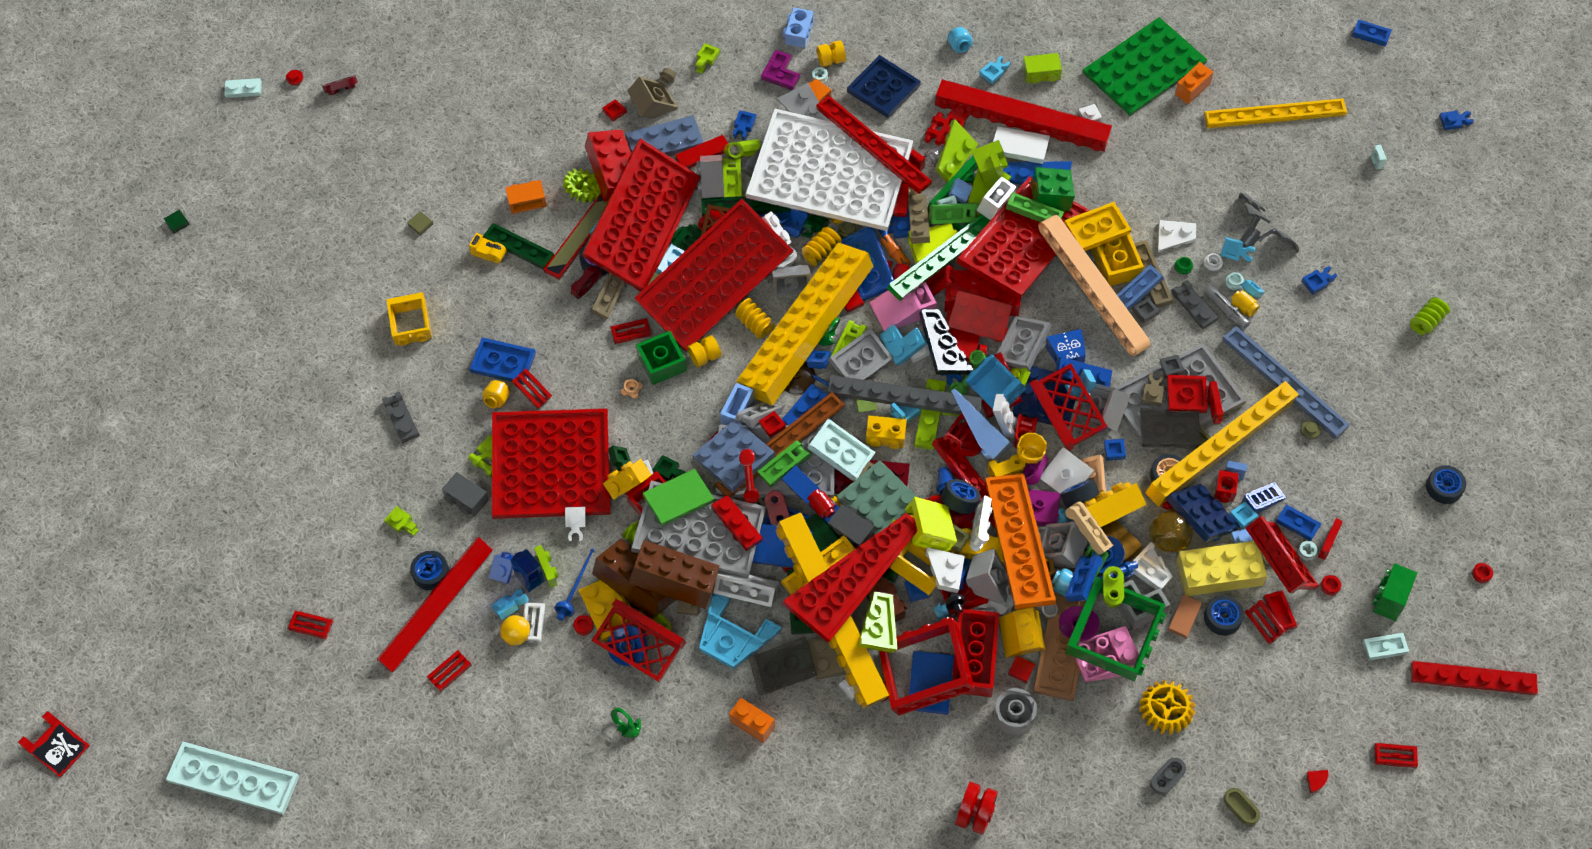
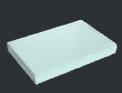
[807,419,875,481]

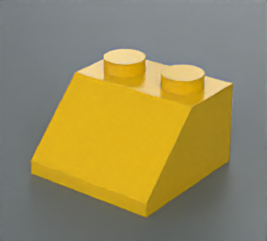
[999,607,1046,658]

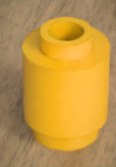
[1231,290,1260,317]

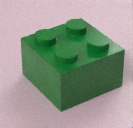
[1031,167,1075,211]
[636,331,687,385]
[1372,563,1418,622]

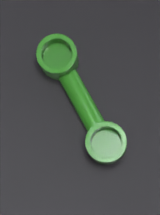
[949,350,986,395]

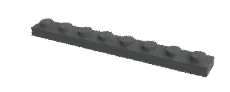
[828,375,982,415]

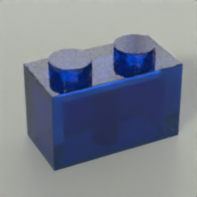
[510,549,545,593]

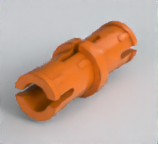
[880,234,911,266]

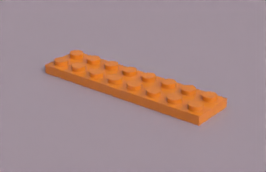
[985,473,1056,609]

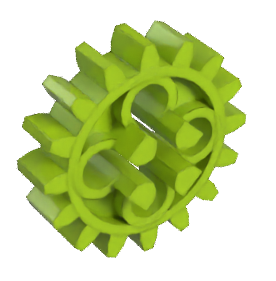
[563,168,601,203]

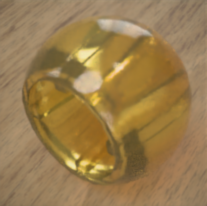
[1149,511,1193,553]

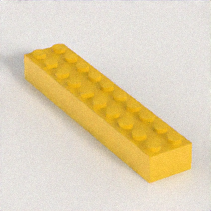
[736,243,874,406]

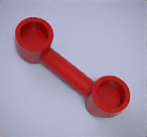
[739,448,760,504]

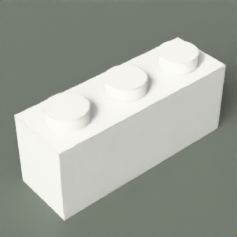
[713,572,780,607]

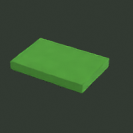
[643,469,714,526]

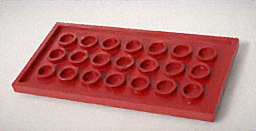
[581,138,701,292]
[956,176,1090,300]
[634,199,794,352]

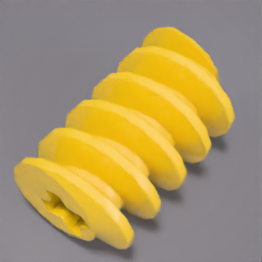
[801,227,842,266]
[735,298,775,339]

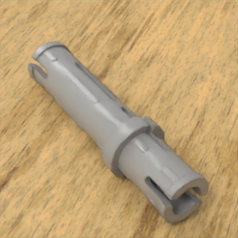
[1204,285,1250,331]

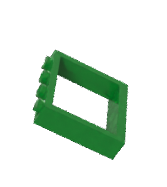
[1065,577,1166,682]

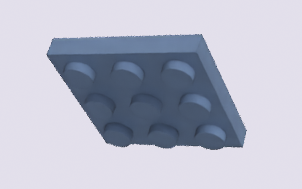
[692,419,775,493]

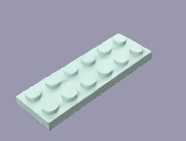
[166,742,300,815]

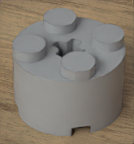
[994,688,1037,736]

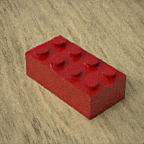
[585,129,631,202]
[944,270,1021,317]
[952,609,1000,697]

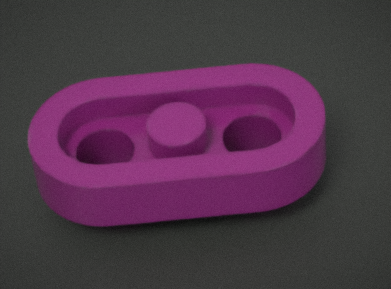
[1022,454,1048,485]

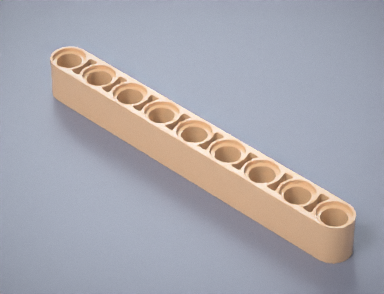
[1038,215,1150,356]

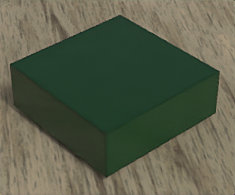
[163,210,190,234]

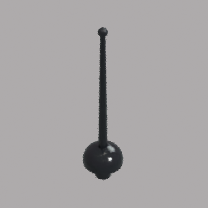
[946,592,966,614]

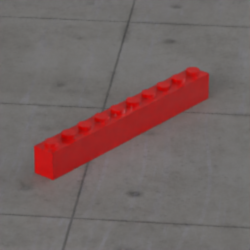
[935,79,1112,152]

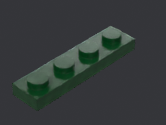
[483,223,554,270]

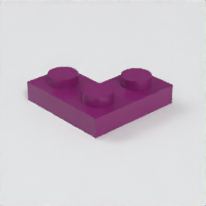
[761,50,800,90]

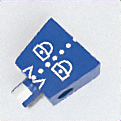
[1045,329,1086,365]

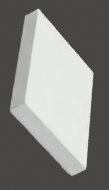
[993,126,1050,164]

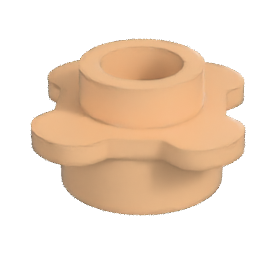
[621,379,643,399]

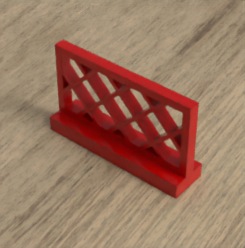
[1030,364,1108,451]
[1245,516,1320,593]
[591,598,687,683]

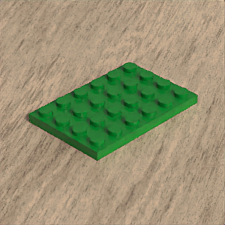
[1082,17,1207,116]

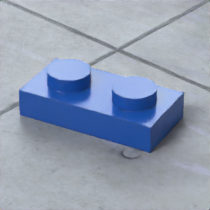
[1352,19,1392,47]
[1276,504,1322,541]

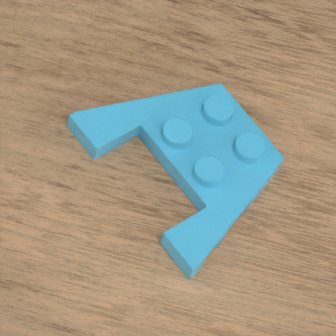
[699,593,782,670]

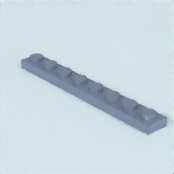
[1222,326,1350,439]

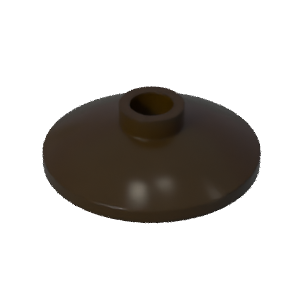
[784,362,815,394]

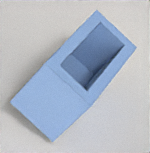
[720,383,754,425]

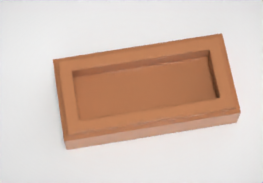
[1168,595,1202,639]

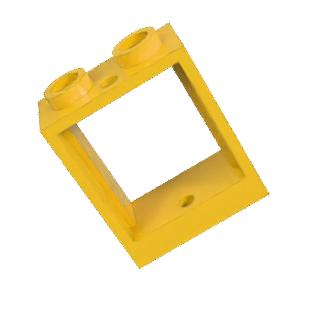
[386,292,432,346]
[890,535,936,595]

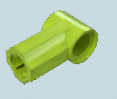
[724,139,761,158]

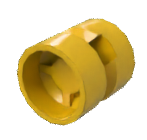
[816,40,846,68]
[687,335,722,368]

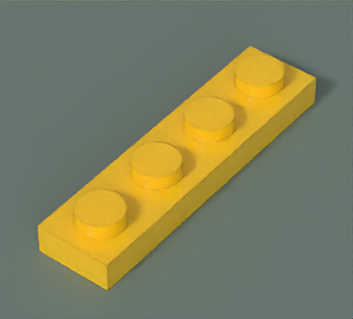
[781,535,855,595]

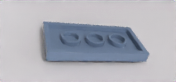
[626,115,704,155]

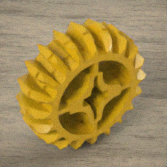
[1139,679,1195,735]

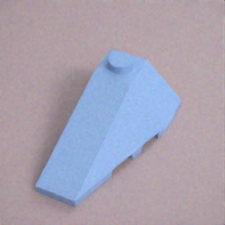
[951,389,1013,460]

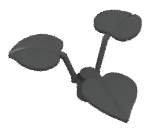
[1238,192,1299,253]

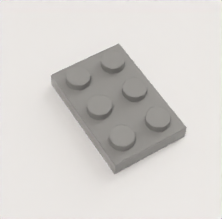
[997,316,1051,371]
[828,329,893,380]

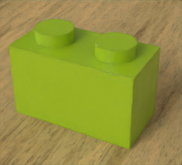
[1022,53,1062,84]

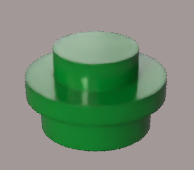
[1174,257,1193,275]

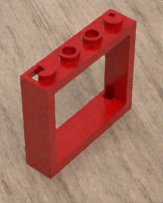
[879,617,975,716]

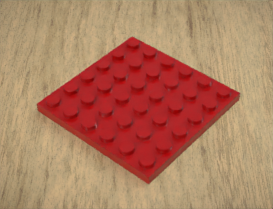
[492,408,611,519]

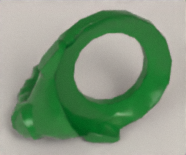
[819,317,841,346]
[611,707,642,738]

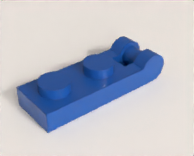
[1065,555,1103,602]

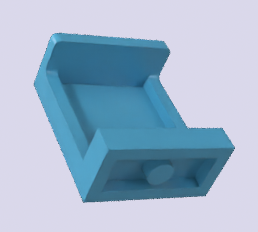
[965,354,1027,409]

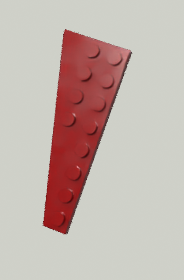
[781,513,918,643]

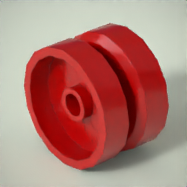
[955,781,998,835]

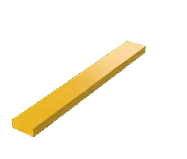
[1204,98,1347,128]

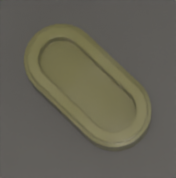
[1223,788,1260,826]

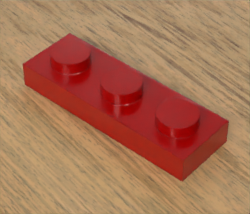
[711,495,763,551]

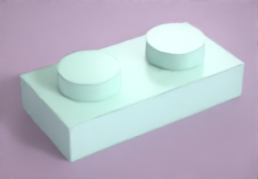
[225,78,262,98]
[1362,633,1409,661]

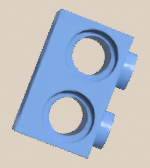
[783,7,814,48]

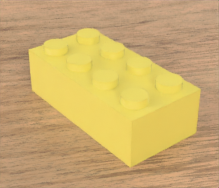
[1176,541,1267,596]

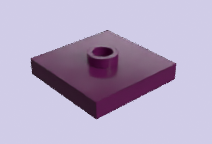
[1028,489,1060,526]

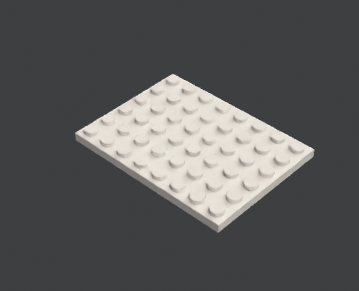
[746,109,913,231]

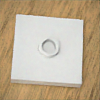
[1040,447,1094,493]

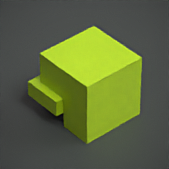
[972,140,1009,188]

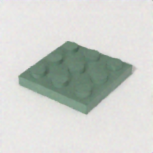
[837,460,917,535]

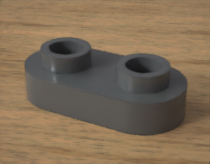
[1150,758,1186,795]

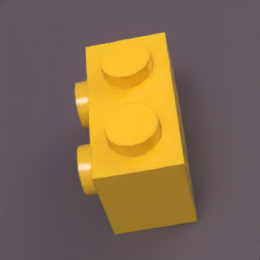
[866,415,907,449]
[603,459,652,500]

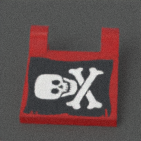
[18,711,90,778]

